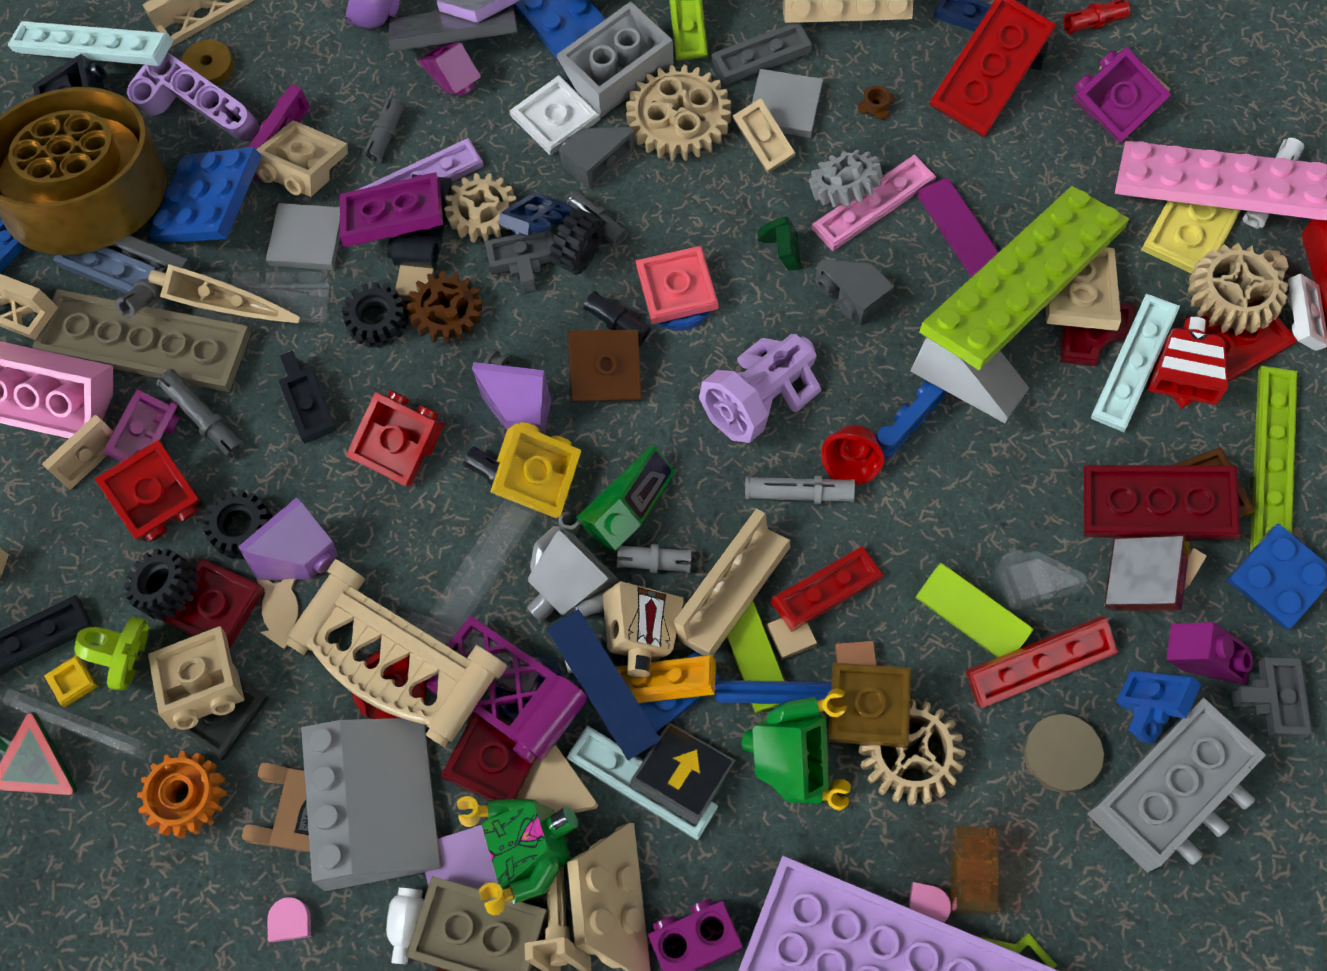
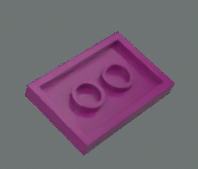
[340,172,443,247]

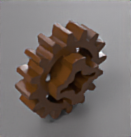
[407,271,482,344]

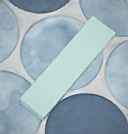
[1091,294,1180,432]
[566,725,718,841]

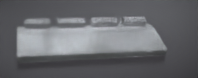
[193,272,331,322]

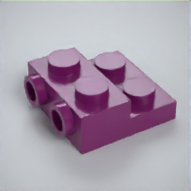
[1071,46,1171,143]

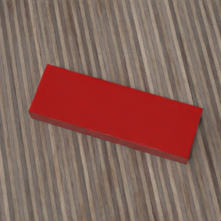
[771,546,884,632]

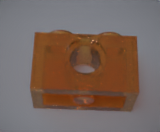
[950,825,998,917]

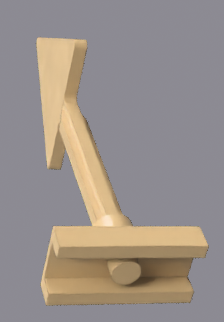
[517,744,598,971]

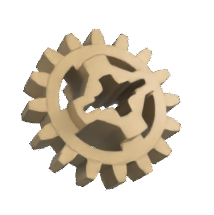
[445,173,517,243]

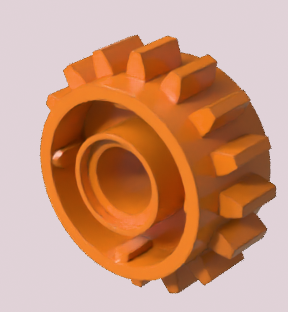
[137,751,227,839]

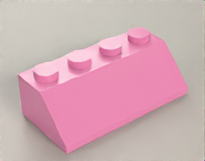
[0,341,113,438]

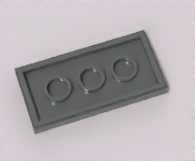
[388,4,517,52]

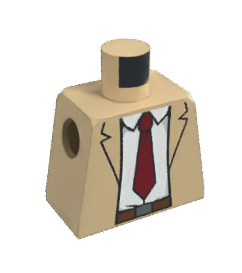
[603,581,683,677]

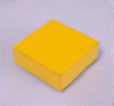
[44,655,98,708]

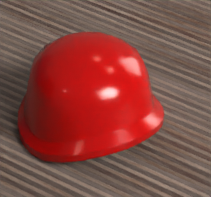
[821,425,884,486]

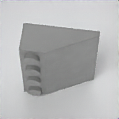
[301,718,441,891]

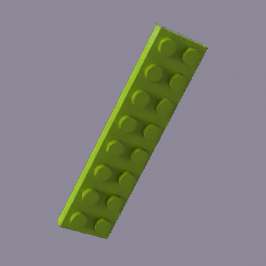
[919,186,1130,371]

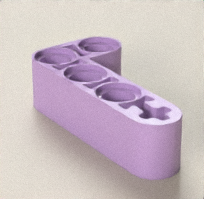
[127,53,259,141]

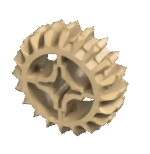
[1187,243,1289,336]
[858,699,965,806]

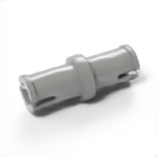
[617,544,691,573]

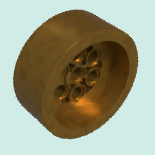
[0,87,167,255]

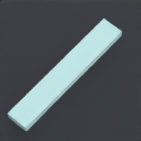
[8,21,173,66]

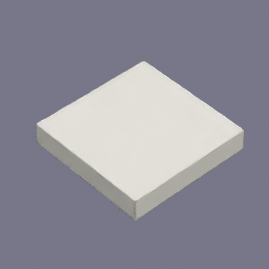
[509,75,600,156]

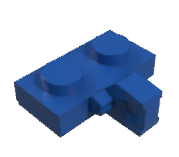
[1116,670,1202,744]

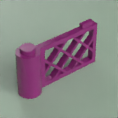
[424,615,589,763]

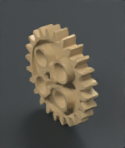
[626,65,731,161]

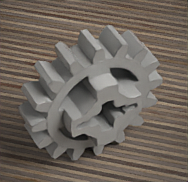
[809,150,883,208]

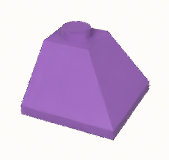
[472,362,551,435]
[238,498,338,580]

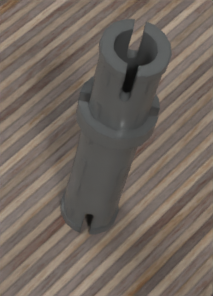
[156,369,245,458]

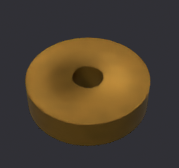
[181,40,234,86]

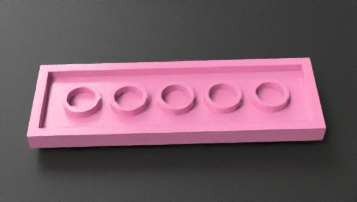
[1115,141,1327,220]

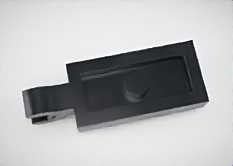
[278,351,337,444]

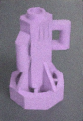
[699,334,821,443]

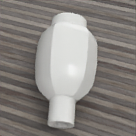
[387,888,424,964]

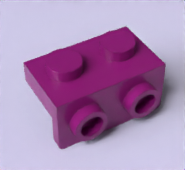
[103,389,180,461]

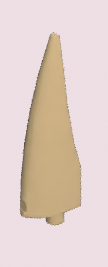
[148,264,301,323]

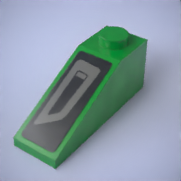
[576,445,675,550]

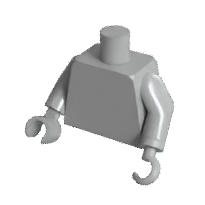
[527,512,646,622]

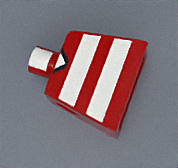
[1148,317,1228,405]

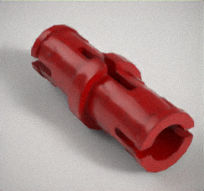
[1063,0,1130,34]

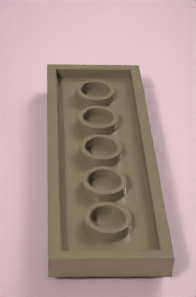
[32,289,251,392]

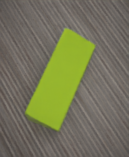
[915,563,1033,658]

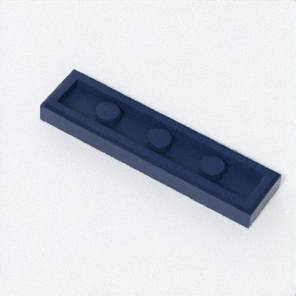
[546,609,661,761]

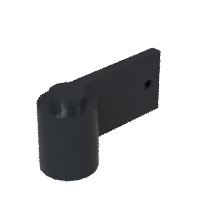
[387,174,452,270]

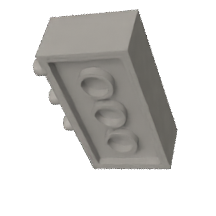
[1087,697,1266,873]

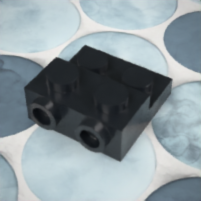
[33,54,107,96]

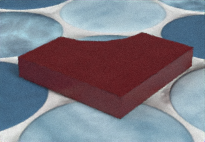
[1060,303,1135,366]

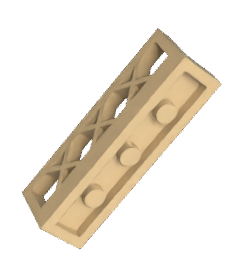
[142,0,254,48]
[0,274,58,340]
[674,509,790,656]

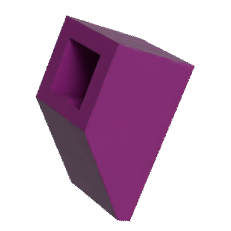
[1166,622,1253,685]

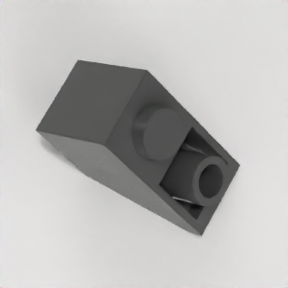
[815,260,895,325]

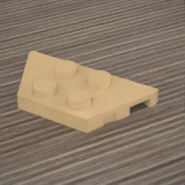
[567,823,651,971]

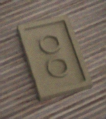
[406,876,548,971]

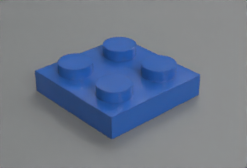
[1226,524,1327,630]

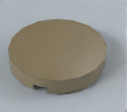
[1023,714,1104,793]

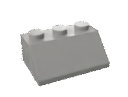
[557,1,674,118]

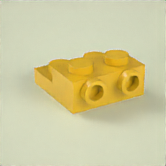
[490,422,581,518]

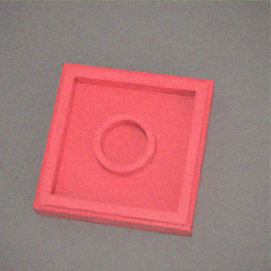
[636,245,718,324]

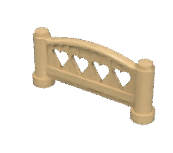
[285,559,508,748]

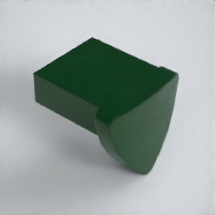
[757,216,802,271]

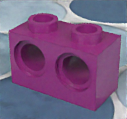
[648,898,742,971]

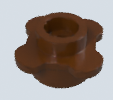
[858,85,895,120]

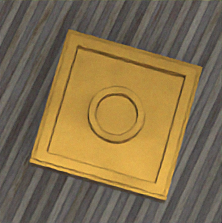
[828,662,911,748]

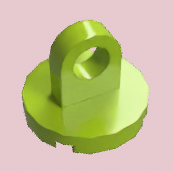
[74,616,150,691]

